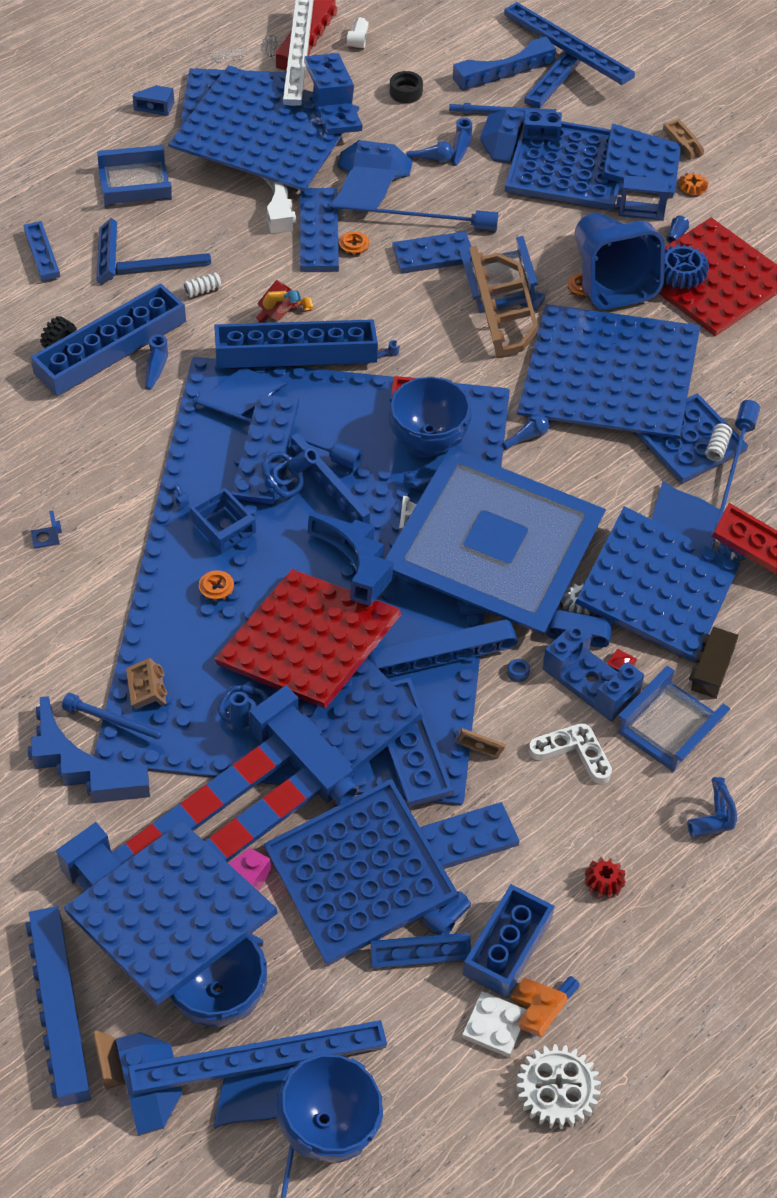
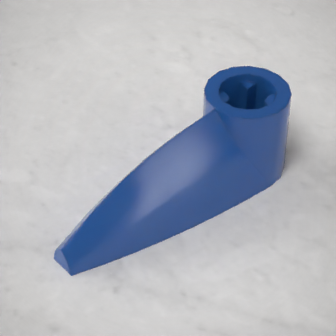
[451,118,472,166]
[145,334,168,390]

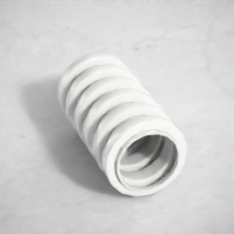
[184,272,221,298]
[705,424,732,462]

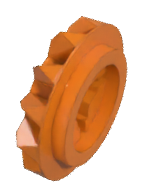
[678,172,709,195]
[339,231,369,255]
[568,273,587,298]
[199,570,234,602]

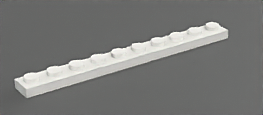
[283,0,314,106]

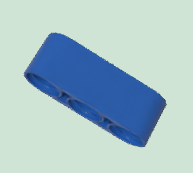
[546,610,613,648]

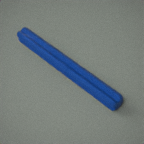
[116,253,211,274]

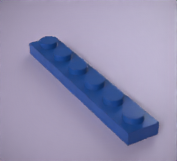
[524,52,581,108]
[290,433,370,524]

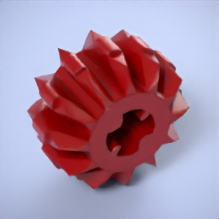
[584,857,626,899]

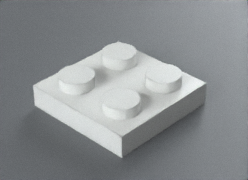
[462,991,527,1058]

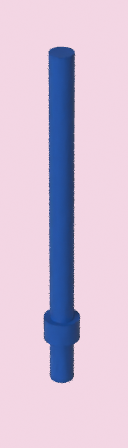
[449,103,556,114]

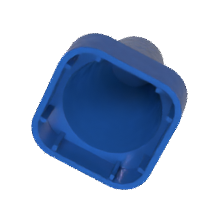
[574,213,665,310]

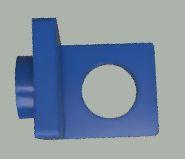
[31,510,62,549]

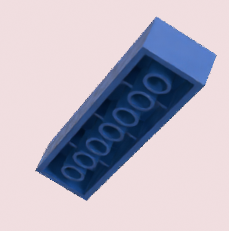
[30,283,186,396]
[214,319,378,369]

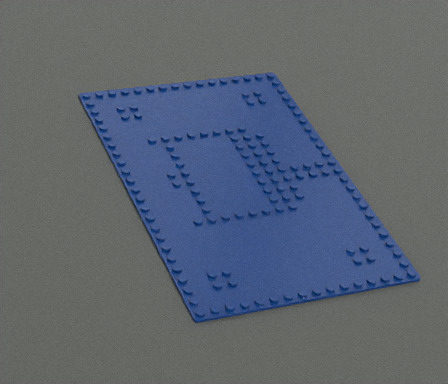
[94,357,510,806]

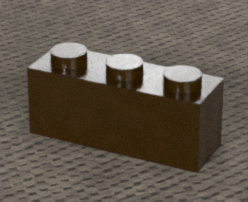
[689,627,739,699]

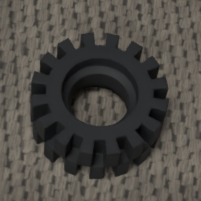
[40,316,77,348]

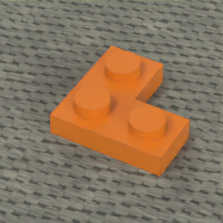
[511,977,568,1038]

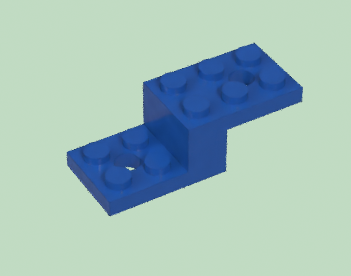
[304,53,363,135]

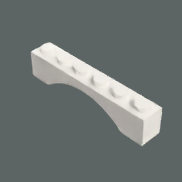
[261,177,296,234]

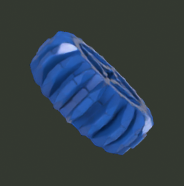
[664,244,709,290]

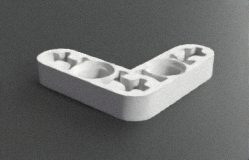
[529,724,612,784]

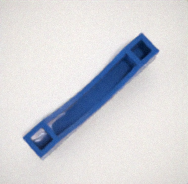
[453,36,556,91]

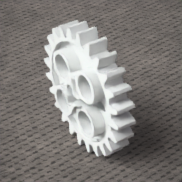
[516,1044,601,1129]

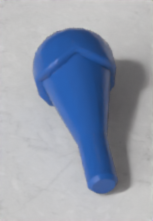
[406,141,454,163]
[502,413,549,450]

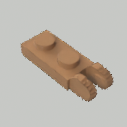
[663,119,704,159]

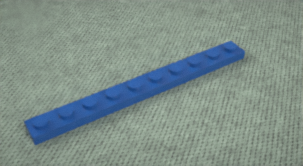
[504,2,635,85]
[127,1020,387,1095]

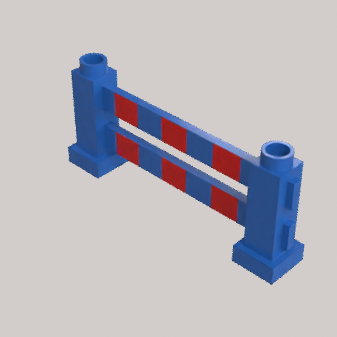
[56,685,359,892]

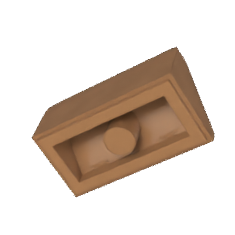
[455,728,506,758]
[93,1031,125,1089]

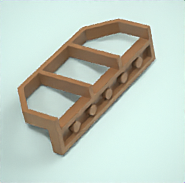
[469,246,538,358]

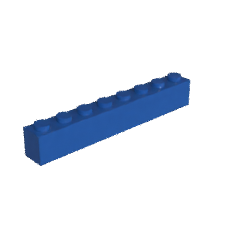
[25,906,91,1107]

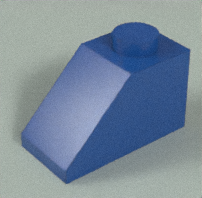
[132,85,174,116]

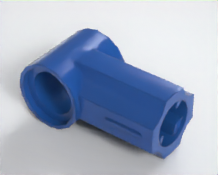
[422,891,471,935]

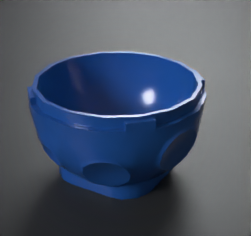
[388,376,472,458]
[170,936,267,1028]
[276,1054,383,1163]

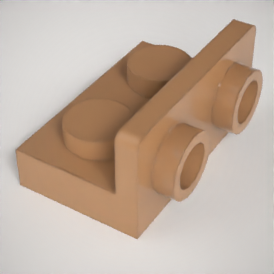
[126,658,167,709]

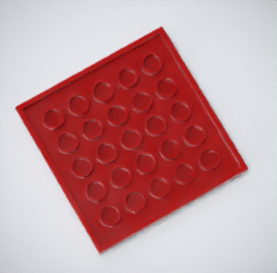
[658,217,777,337]
[215,569,401,709]

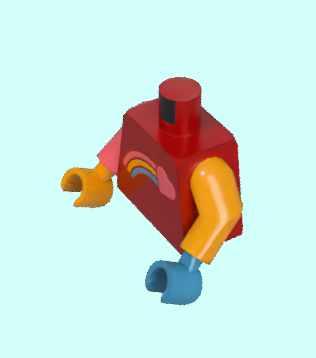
[256,280,314,323]

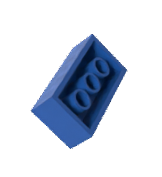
[463,884,555,998]

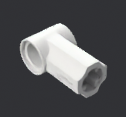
[347,17,369,49]

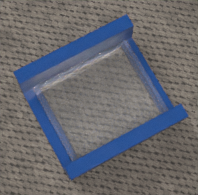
[97,145,172,208]
[460,236,538,313]
[618,666,730,772]

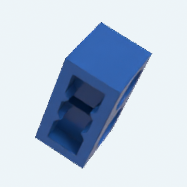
[523,110,562,141]

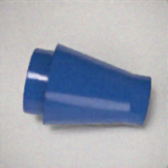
[666,215,689,243]

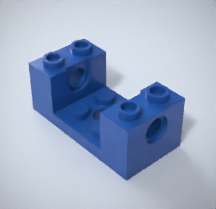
[542,623,645,722]

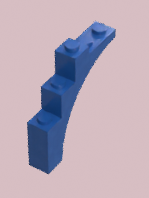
[307,511,394,606]
[28,696,150,803]

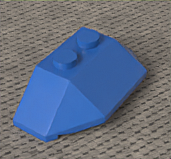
[480,109,525,164]
[337,140,412,179]
[116,1032,183,1136]

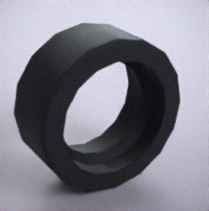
[389,71,423,103]

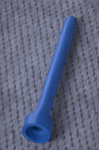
[62,693,162,739]

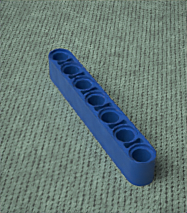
[367,620,518,677]

